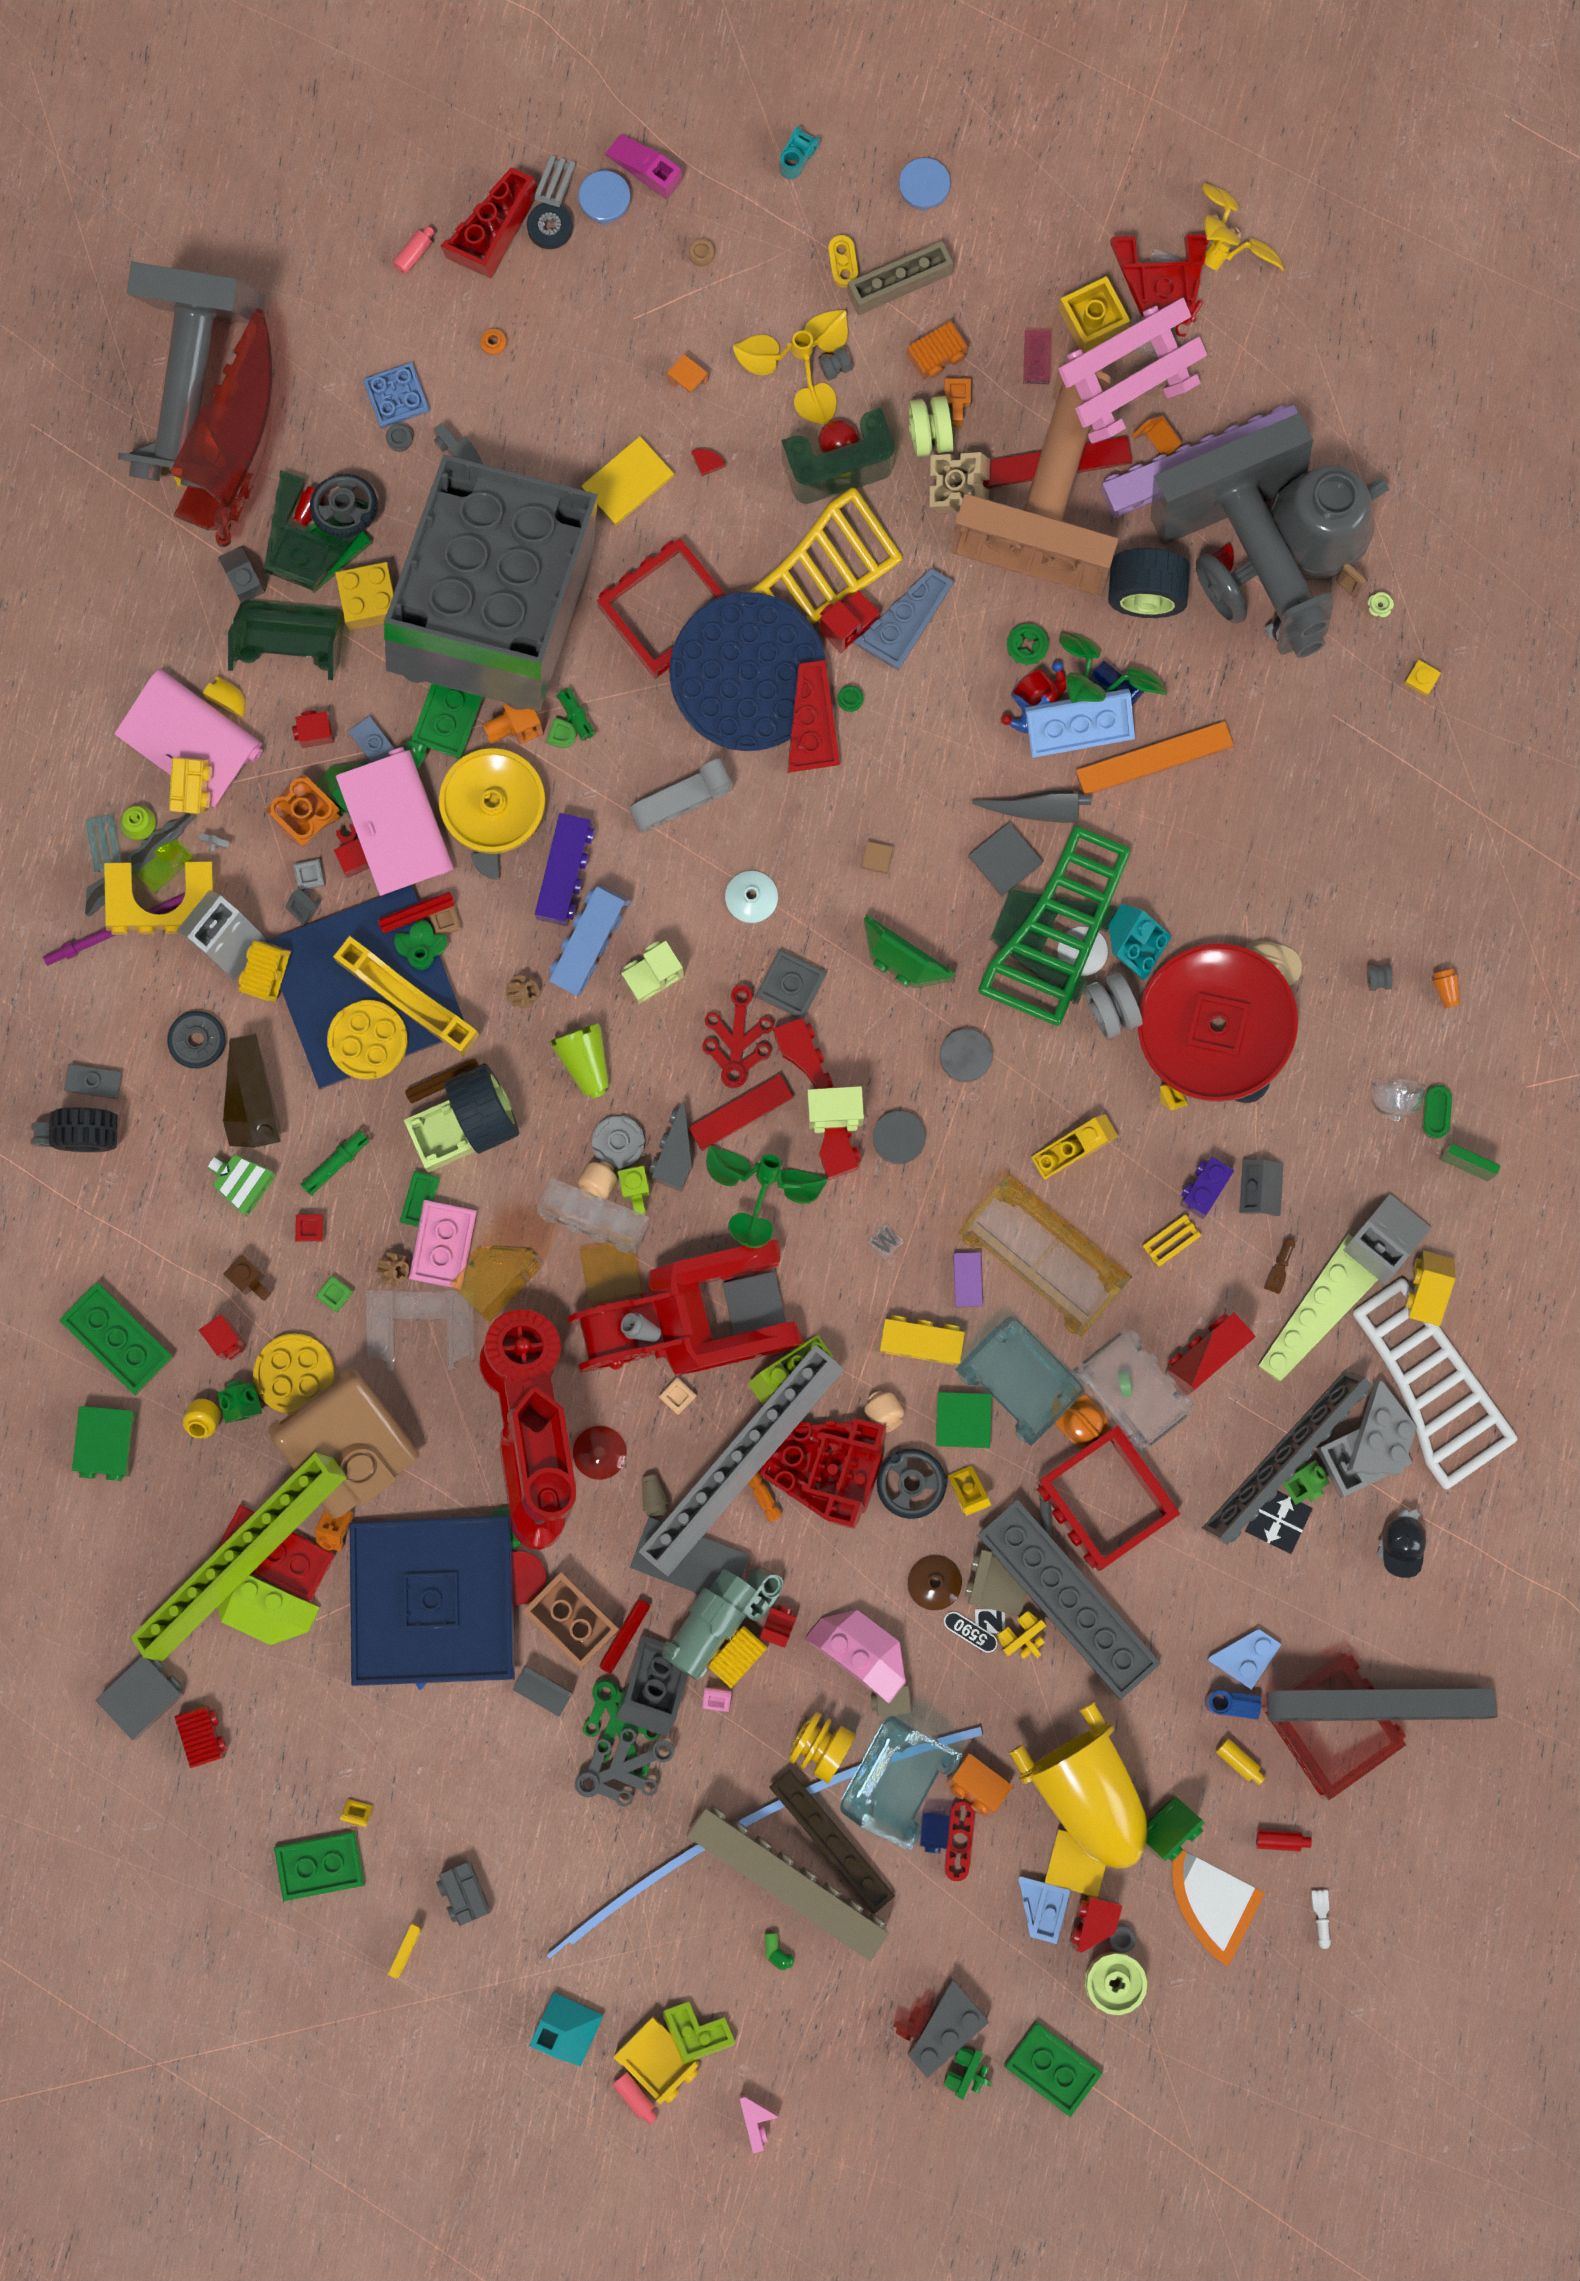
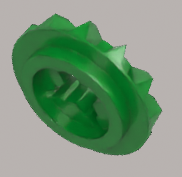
[1006,624,1049,666]

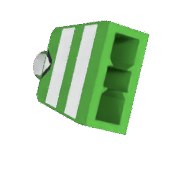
[207,1155,276,1217]

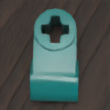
[779,126,821,179]

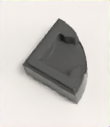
[471,853,499,880]

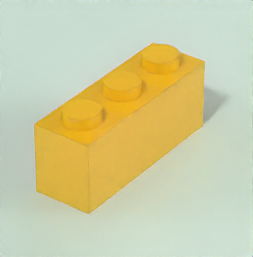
[879,1315,965,1366]

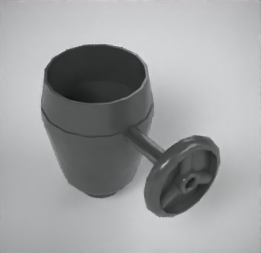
[1196,465,1389,624]

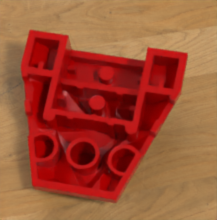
[759,1419,886,1529]

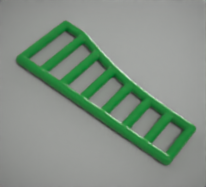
[978,826,1131,1026]

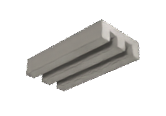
[535,155,575,207]

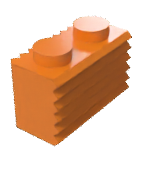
[907,321,968,379]

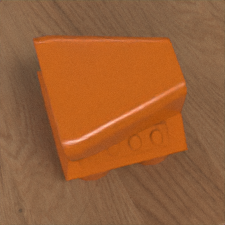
[265,774,342,847]

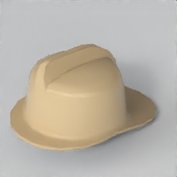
[1244,941,1302,986]

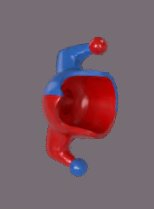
[1001,661,1067,733]

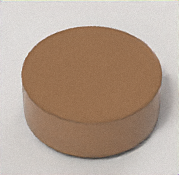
[688,238,714,266]

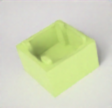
[807,1086,864,1133]
[404,1100,476,1172]

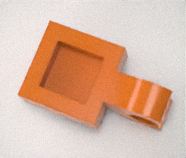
[944,378,971,426]

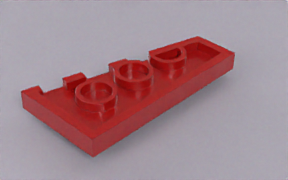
[787,660,840,773]

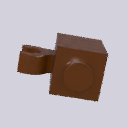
[223,1255,271,1301]

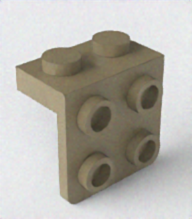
[965,1550,1026,1615]

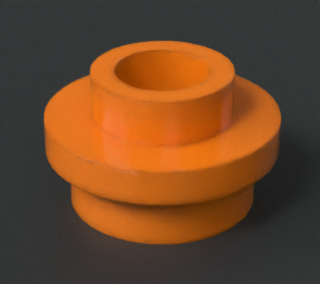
[480,329,506,355]

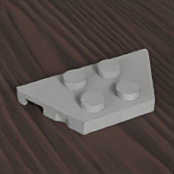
[1346,1381,1417,1475]

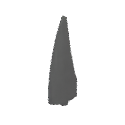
[972,790,1091,823]

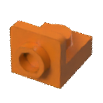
[315,1510,353,1552]

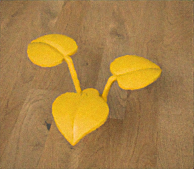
[1201,183,1285,273]
[733,310,848,424]

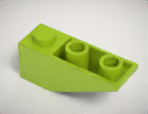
[748,1335,833,1405]

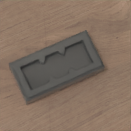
[64,1064,122,1099]

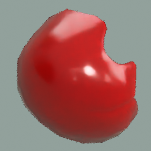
[818,420,861,460]

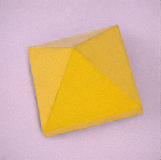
[1160,1084,1187,1111]
[340,1799,374,1827]

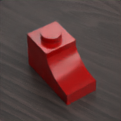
[760,1605,797,1648]

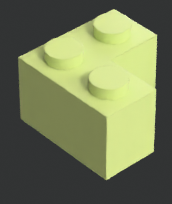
[621,941,684,1004]

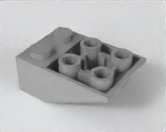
[176,890,267,980]
[1343,1194,1431,1285]
[1316,1429,1413,1498]

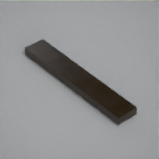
[769,1769,895,1914]

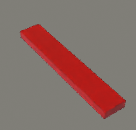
[983,436,1132,489]

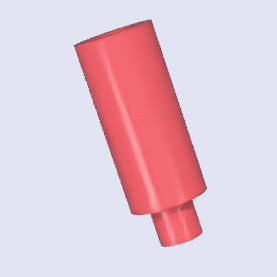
[392,226,435,274]
[612,2072,658,2125]

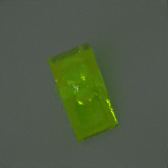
[137,839,194,894]

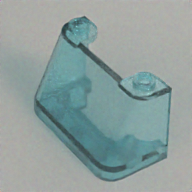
[955,1317,1085,1446]
[840,1716,963,1851]

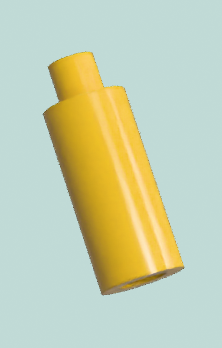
[1215,1738,1266,1785]

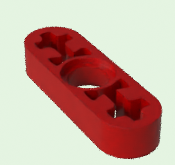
[944,1801,975,1882]

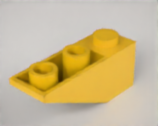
[1031,1114,1119,1180]

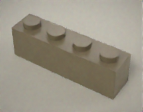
[847,241,953,315]

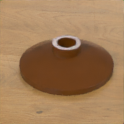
[908,1556,962,1610]

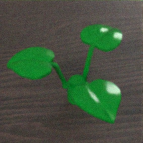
[1059,633,1168,703]
[706,1145,828,1248]

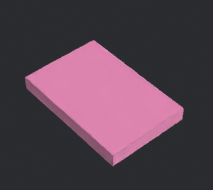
[408,1200,477,1290]

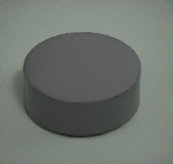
[386,424,413,452]
[1108,1925,1136,1953]

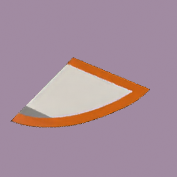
[1172,1851,1265,1967]

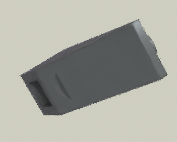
[649,1103,692,1192]

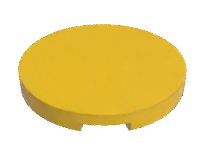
[327,1000,408,1080]
[253,1334,335,1414]

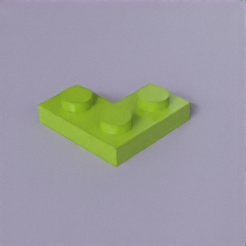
[663,2002,735,2065]

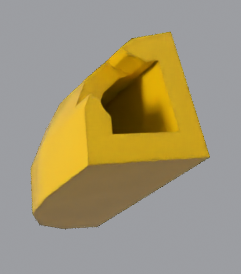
[203,676,246,718]

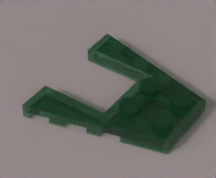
[264,470,378,591]
[989,890,1117,1005]

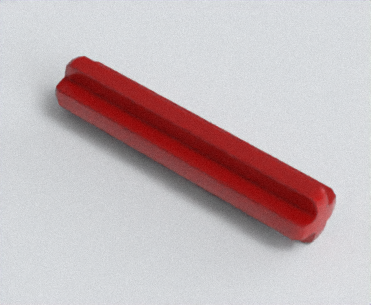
[378,892,455,933]
[599,1599,650,1674]

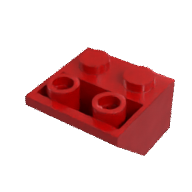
[1070,1895,1123,1953]

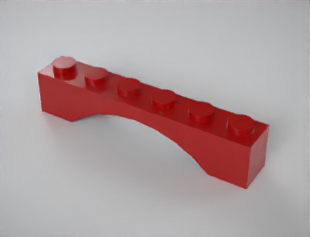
[773,1018,861,1181]

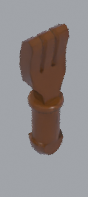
[1264,1237,1295,1294]

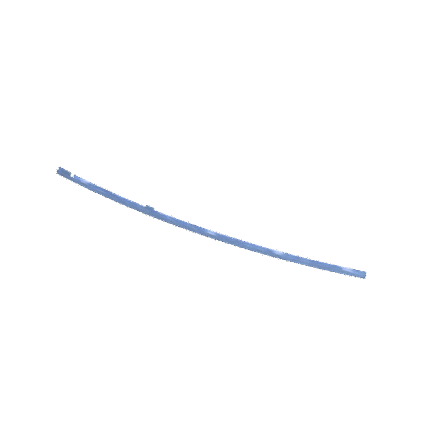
[547,1727,982,1959]

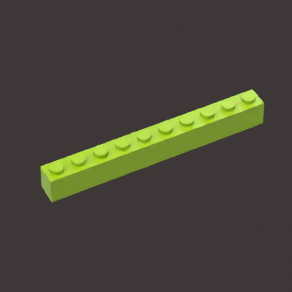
[130,1452,347,1662]

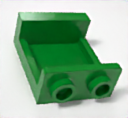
[72,1406,137,1481]

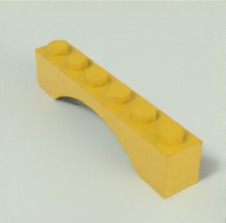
[333,936,479,1057]

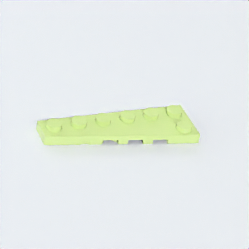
[1257,1234,1378,1382]

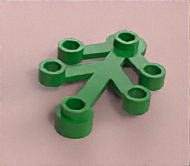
[583,1679,660,1778]

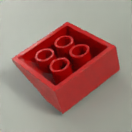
[1166,1312,1256,1396]

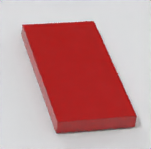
[214,1505,336,1603]

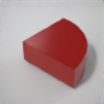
[691,449,726,477]
[1211,543,1234,573]

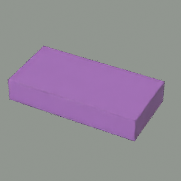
[953,1252,982,1307]

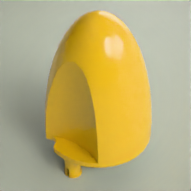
[1009,1701,1147,1869]

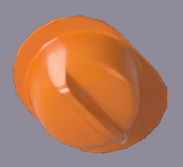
[1051,1390,1109,1448]

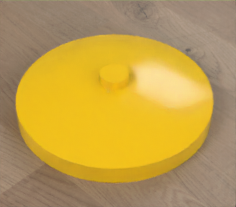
[439,748,545,854]

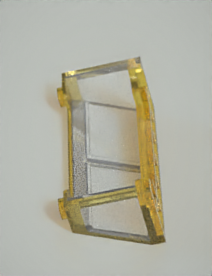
[958,1173,1132,1337]

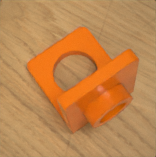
[1132,415,1182,457]

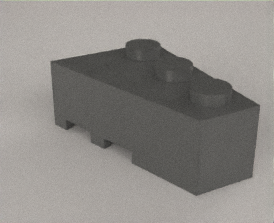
[908,1978,989,2078]

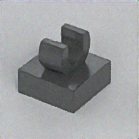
[285,888,321,925]

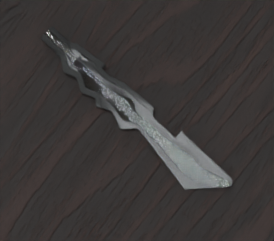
[85,813,194,916]

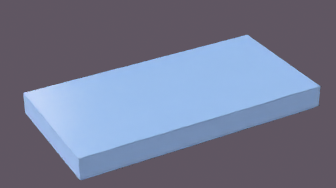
[1025,689,1135,758]

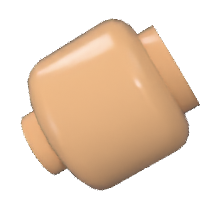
[578,1161,618,1202]
[864,1391,904,1433]

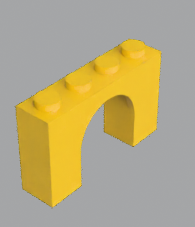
[104,862,213,935]

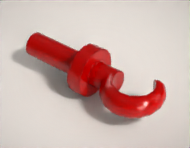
[1175,300,1204,337]

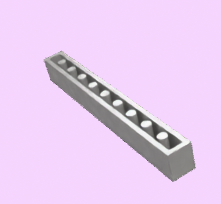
[639,1345,844,1576]

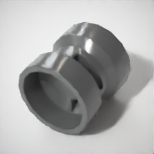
[818,346,852,381]

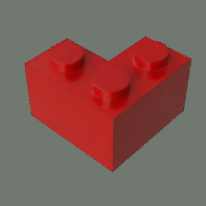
[820,590,880,654]

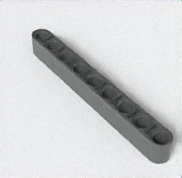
[1266,1689,1498,1722]

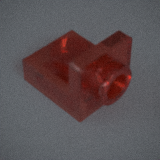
[893,2003,933,2041]

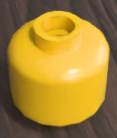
[182,1399,221,1439]

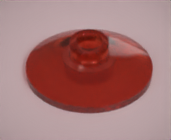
[573,1426,627,1480]

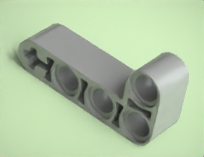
[629,759,733,833]

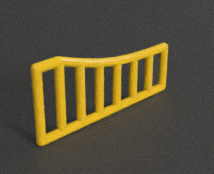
[748,488,902,625]

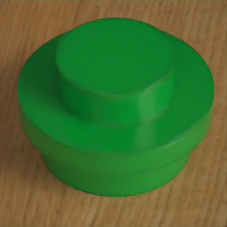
[837,686,864,712]

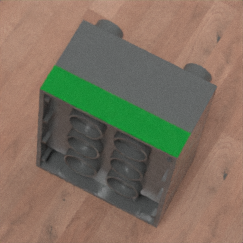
[384,454,598,712]

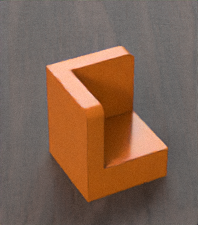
[667,354,708,393]

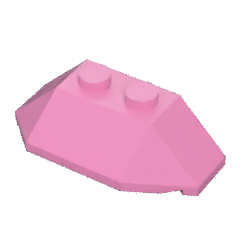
[805,1610,906,1704]

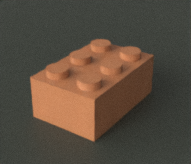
[523,1572,620,1669]

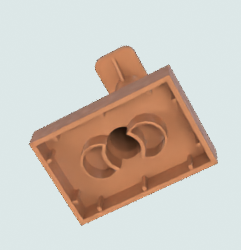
[951,362,1119,597]

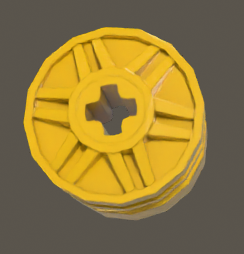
[788,1711,856,1784]

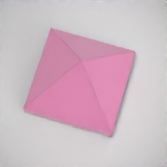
[702,1686,732,1712]

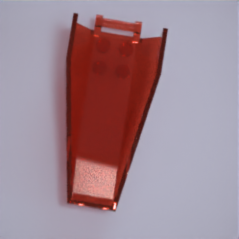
[170,308,273,547]

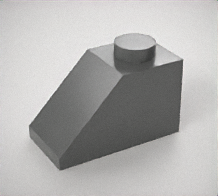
[218,546,265,604]

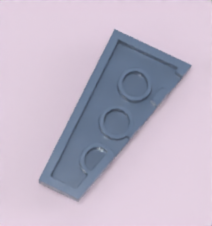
[854,568,954,671]

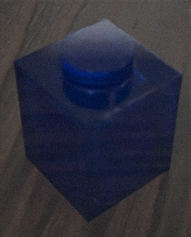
[919,1812,950,1853]

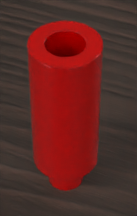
[1256,1829,1312,1852]

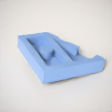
[1207,1629,1281,1690]
[1019,1876,1071,1944]

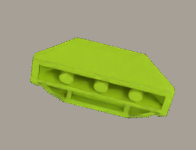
[217,1575,320,1645]

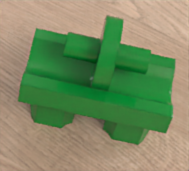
[943,2047,992,2100]

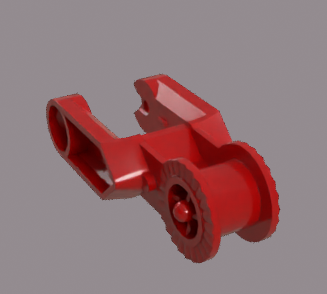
[566,1239,804,1376]
[479,1309,576,1550]

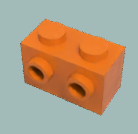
[945,1753,1013,1816]

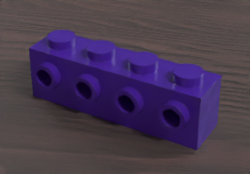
[535,813,595,926]

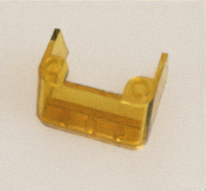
[450,1245,544,1323]

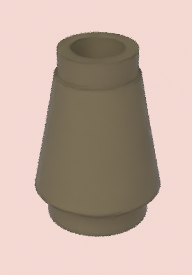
[641,1475,669,1517]

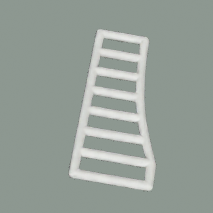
[1353,1278,1517,1489]

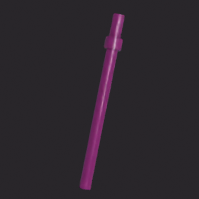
[43,893,185,966]

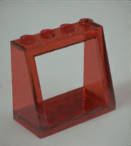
[1261,1653,1406,1800]

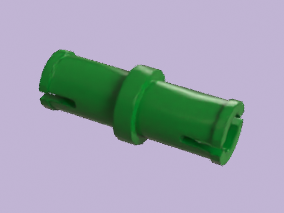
[556,688,596,741]

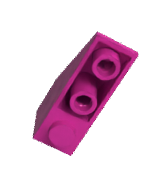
[605,134,682,200]

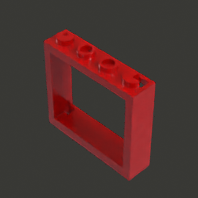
[597,538,726,679]
[1035,1425,1180,1571]

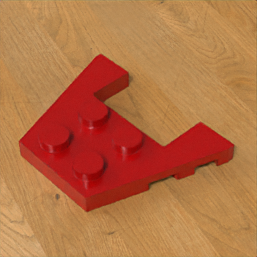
[1110,234,1209,316]

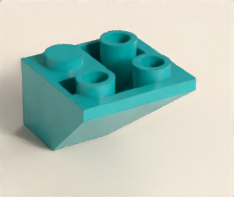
[1108,903,1172,981]
[529,1992,604,2067]

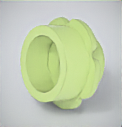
[1368,592,1394,617]

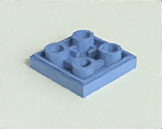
[363,362,430,429]

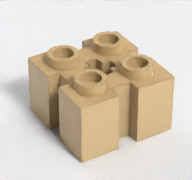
[929,452,990,514]

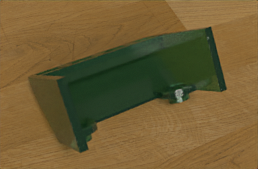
[228,600,344,680]

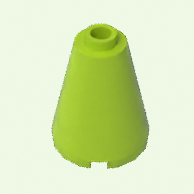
[549,1022,609,1099]

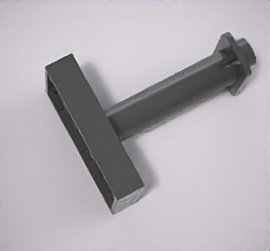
[118,261,265,490]
[1150,413,1334,658]

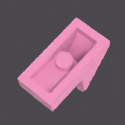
[740,2094,779,2153]

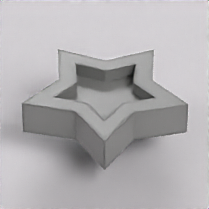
[198,833,229,852]

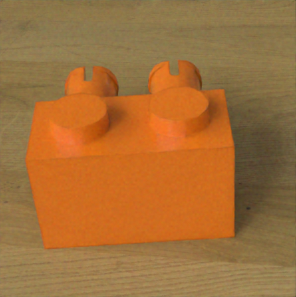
[482,704,543,745]

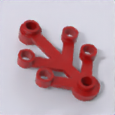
[702,985,773,1089]

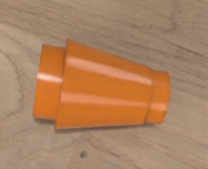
[1432,968,1460,1008]

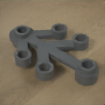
[575,1728,675,1807]

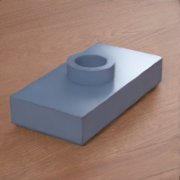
[348,716,395,763]

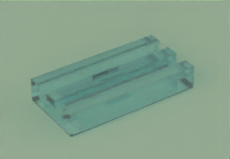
[85,815,121,873]

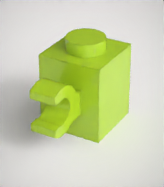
[618,1166,650,1216]

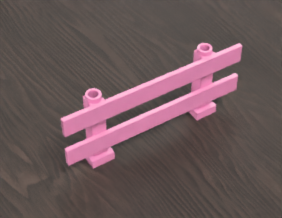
[1058,297,1207,444]

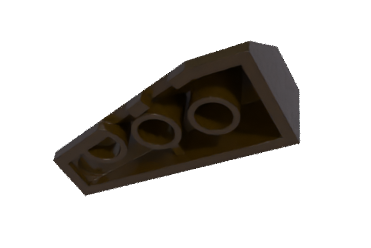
[223,1033,282,1148]

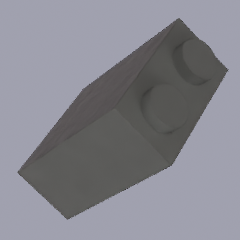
[95,1656,184,1740]

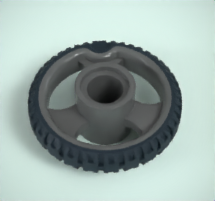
[310,474,378,538]
[876,1449,947,1519]

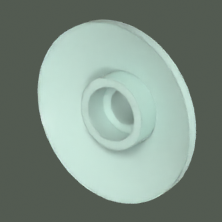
[725,871,778,923]

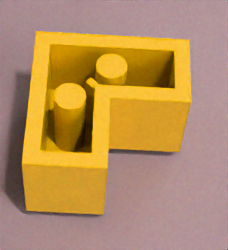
[1405,1250,1456,1326]

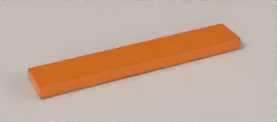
[1075,721,1234,794]

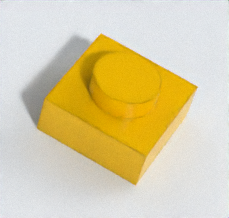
[1404,660,1441,697]

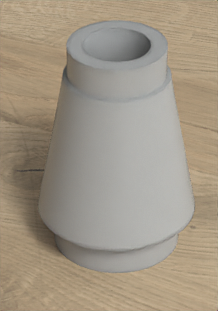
[621,1312,661,1342]

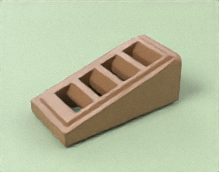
[1336,564,1368,598]

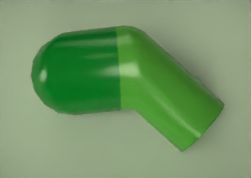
[764,1933,794,1970]

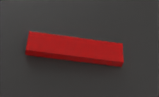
[688,1075,794,1151]

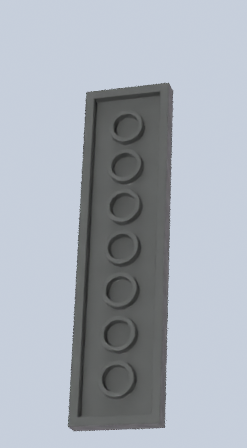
[1202,1370,1372,1545]
[976,1499,1161,1700]

